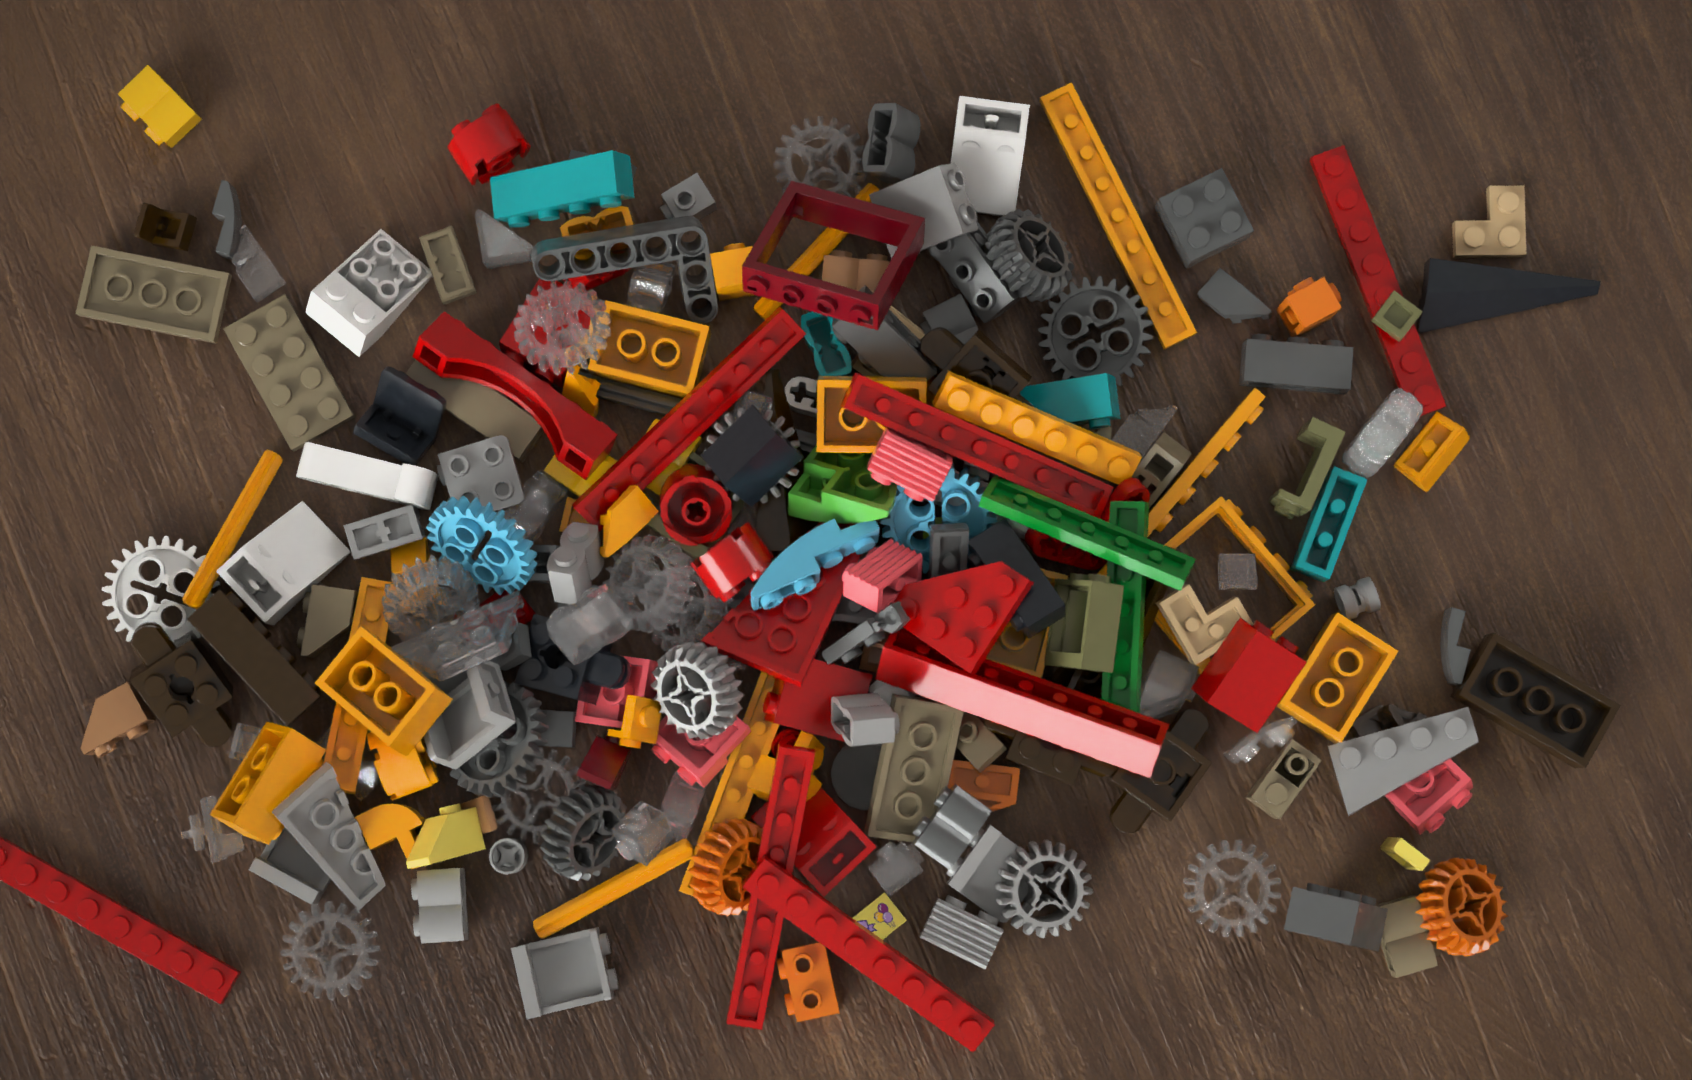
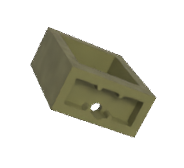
[1044,573,1124,673]

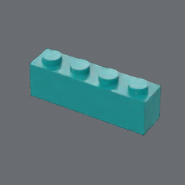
[490,150,635,228]

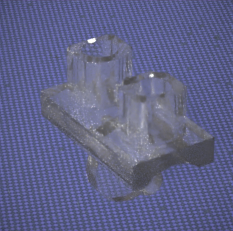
[181,796,244,863]

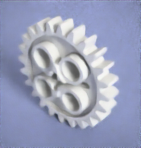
[102,536,220,642]

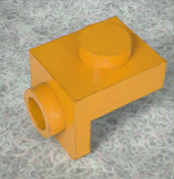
[607,695,661,749]

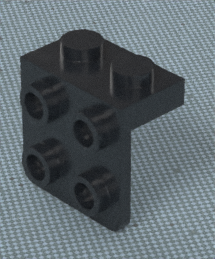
[353,366,447,466]

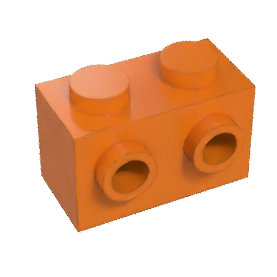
[1276,277,1342,337]
[776,941,840,1022]

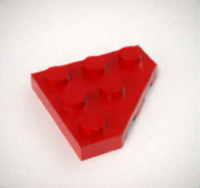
[893,561,1034,675]

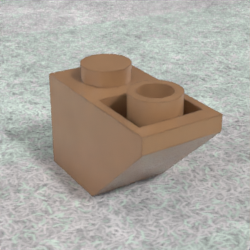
[80,682,156,758]

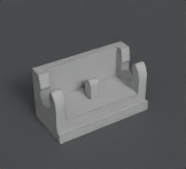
[343,504,425,560]

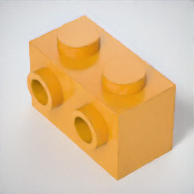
[710,243,754,301]

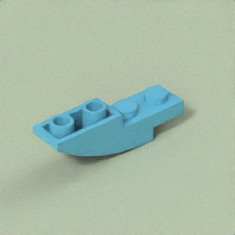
[751,518,880,611]

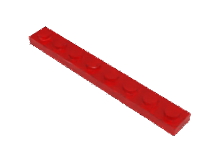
[1309,145,1446,420]
[572,306,806,532]
[841,373,1114,519]
[726,743,815,1030]
[0,836,241,1004]
[742,855,995,1052]

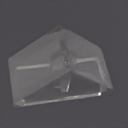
[475,209,534,269]

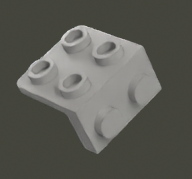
[437,435,525,512]
[946,825,1044,923]

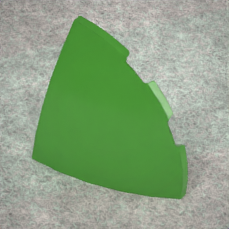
[788,444,897,524]

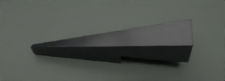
[1416,258,1600,334]

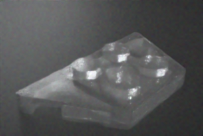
[391,590,525,681]

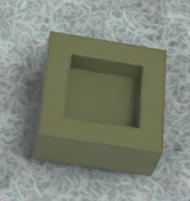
[1371,290,1423,342]

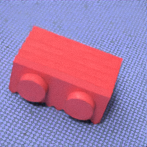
[867,427,953,502]
[842,538,923,613]

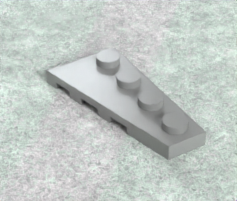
[1328,707,1479,817]
[272,762,386,910]

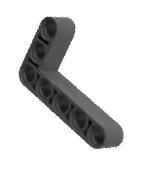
[531,216,718,324]

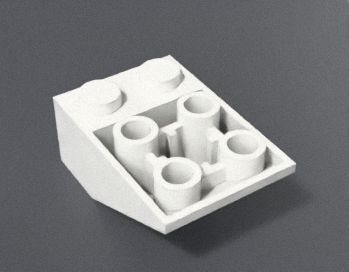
[950,96,1030,216]
[305,229,433,357]
[216,501,351,626]

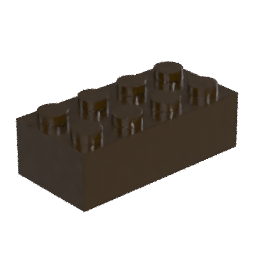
[187,589,321,727]
[1450,632,1621,768]

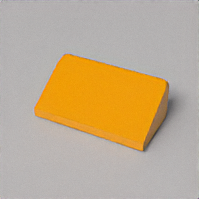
[1393,411,1470,492]

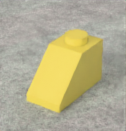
[406,803,486,869]

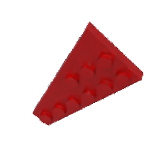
[701,519,879,688]

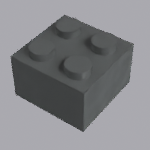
[1154,168,1254,269]
[1284,883,1388,952]

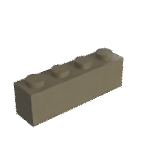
[406,359,544,463]

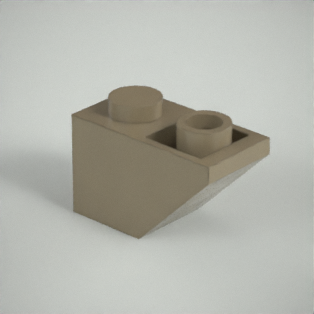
[297,584,358,658]
[1245,739,1322,819]

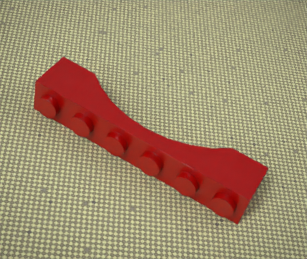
[413,311,618,480]

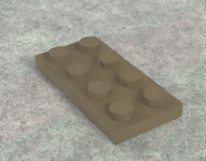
[75,245,232,344]
[223,294,355,452]
[864,694,963,842]

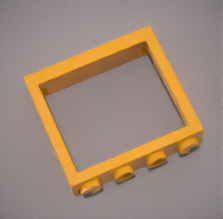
[1154,496,1315,675]

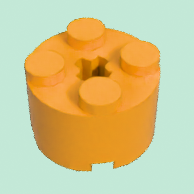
[367,732,439,801]

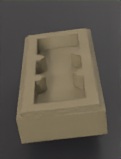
[419,226,477,305]
[956,712,1006,773]

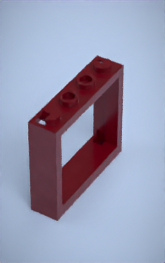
[742,180,925,330]

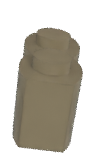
[1375,894,1441,978]

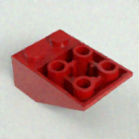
[751,787,877,897]

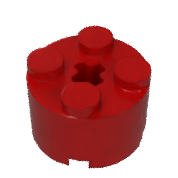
[448,103,531,185]
[660,464,732,546]
[690,521,774,603]

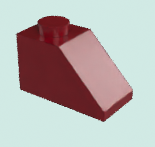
[576,734,632,790]

